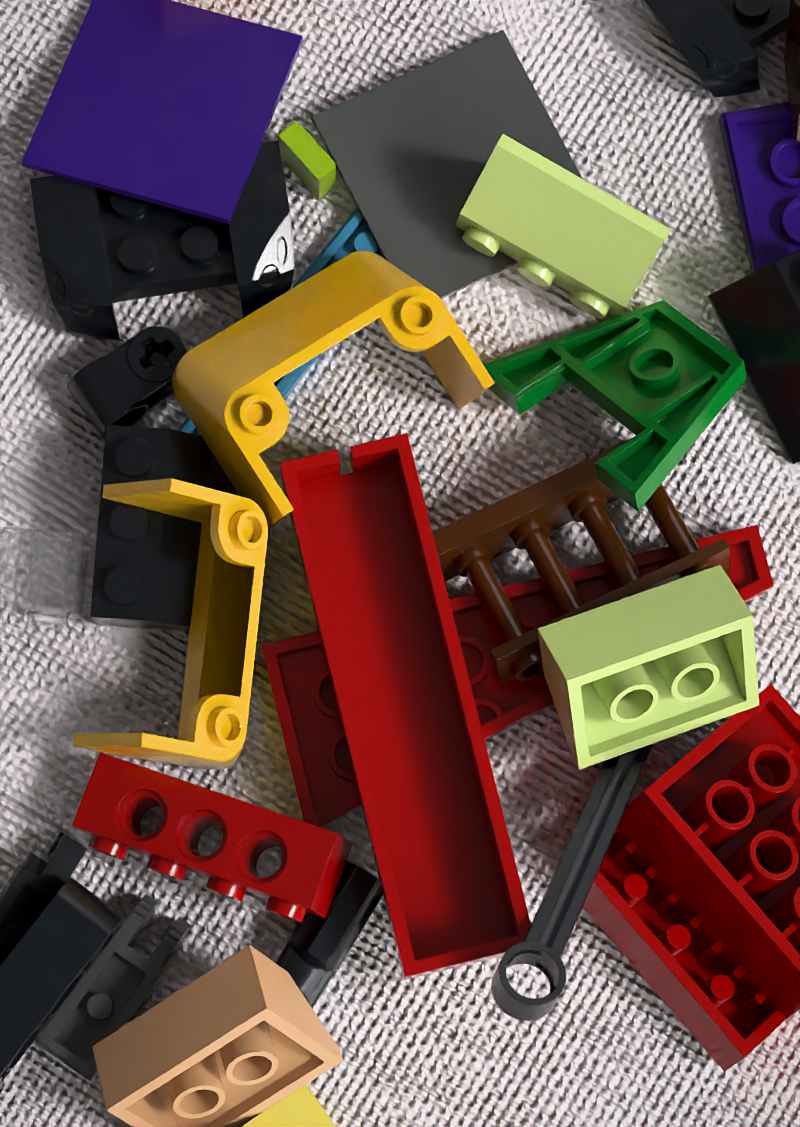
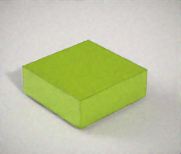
[278,121,336,200]

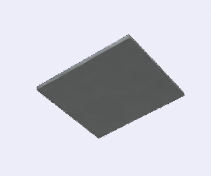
[311,30,583,299]

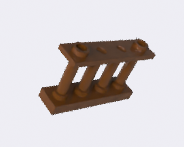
[433,437,730,685]

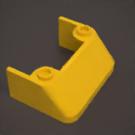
[172,251,495,530]
[73,478,268,769]

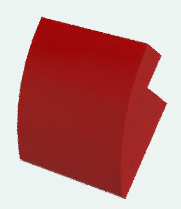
[553,684,800,1072]

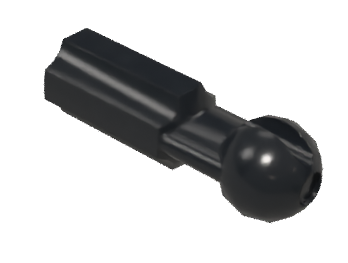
[275,860,383,1009]

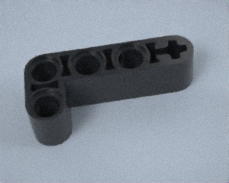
[0,878,126,1094]

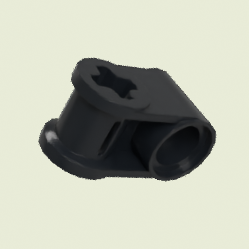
[67,326,187,439]

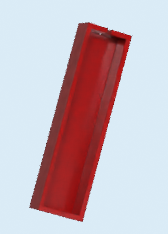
[280,433,531,980]

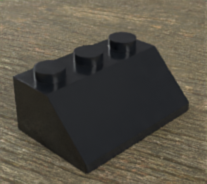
[707,249,800,464]
[90,425,237,631]

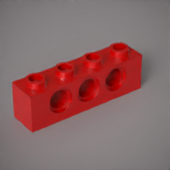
[72,752,353,923]

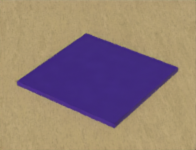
[22,0,303,224]

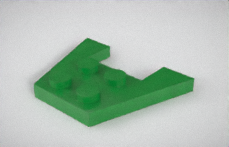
[483,300,747,512]

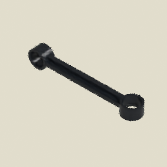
[491,743,654,1021]

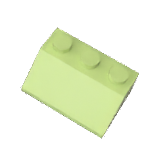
[455,134,671,319]
[538,565,759,770]

